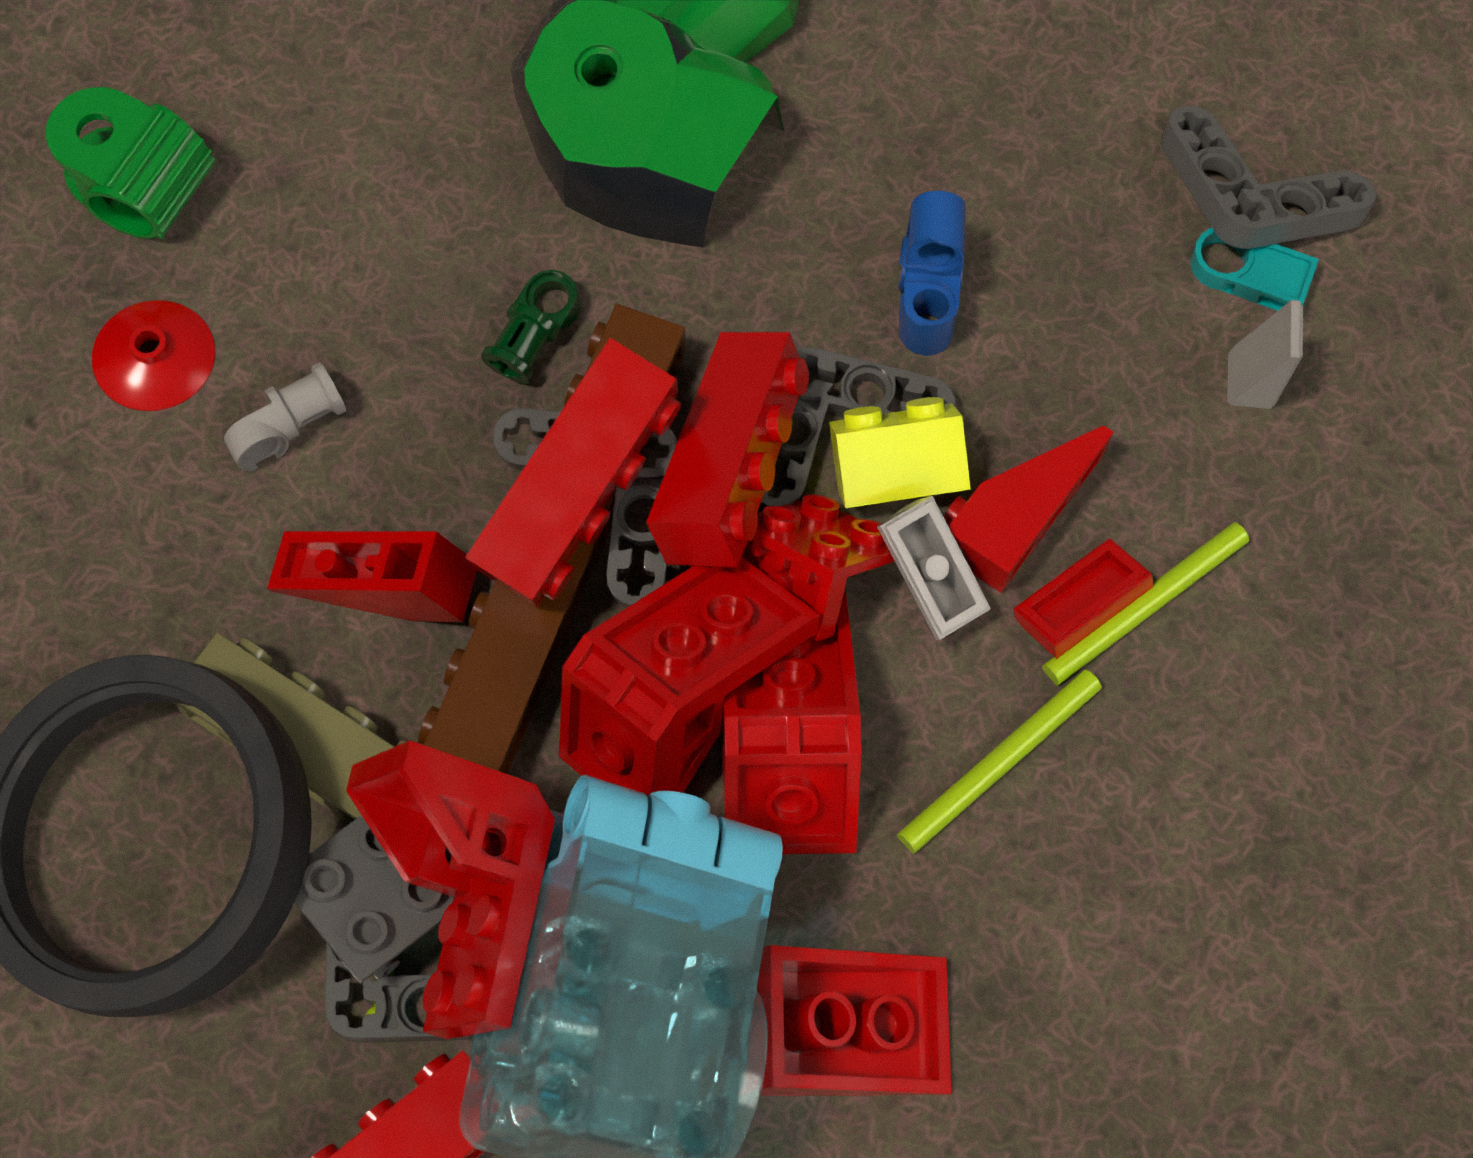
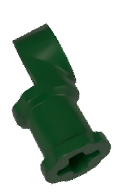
[481,270,581,384]

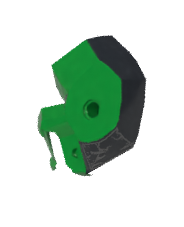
[510,0,799,248]

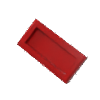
[1013,538,1153,659]

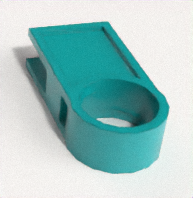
[1190,227,1319,311]

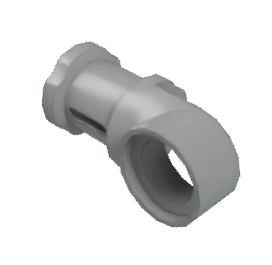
[224,362,346,472]

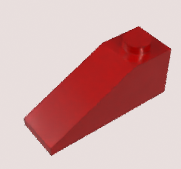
[943,425,1114,593]
[267,531,477,622]

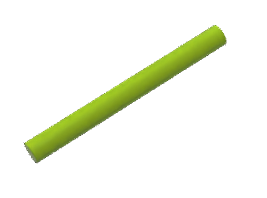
[1042,522,1249,686]
[897,670,1102,854]

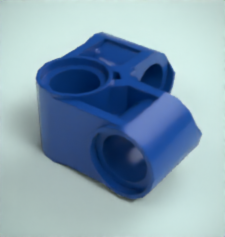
[898,191,966,356]

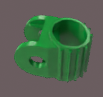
[46,87,216,240]

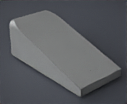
[1227,300,1303,409]

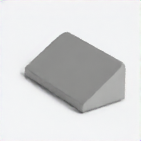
[877,496,991,640]

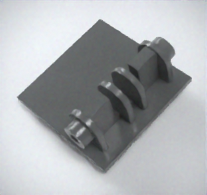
[294,815,453,984]

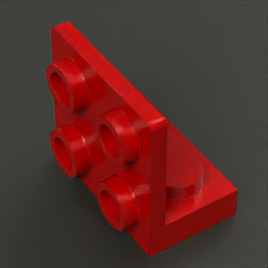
[742,495,895,641]

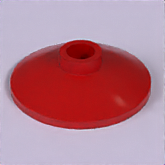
[91,300,215,411]

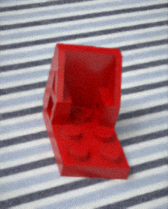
[559,557,820,796]
[722,592,862,855]
[346,740,555,1039]

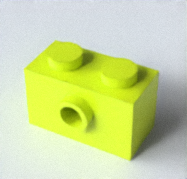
[829,397,971,508]

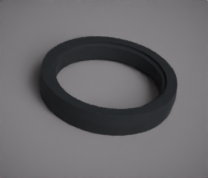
[0,655,312,1017]

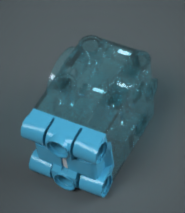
[459,775,783,1158]

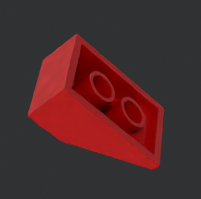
[731,945,952,1096]

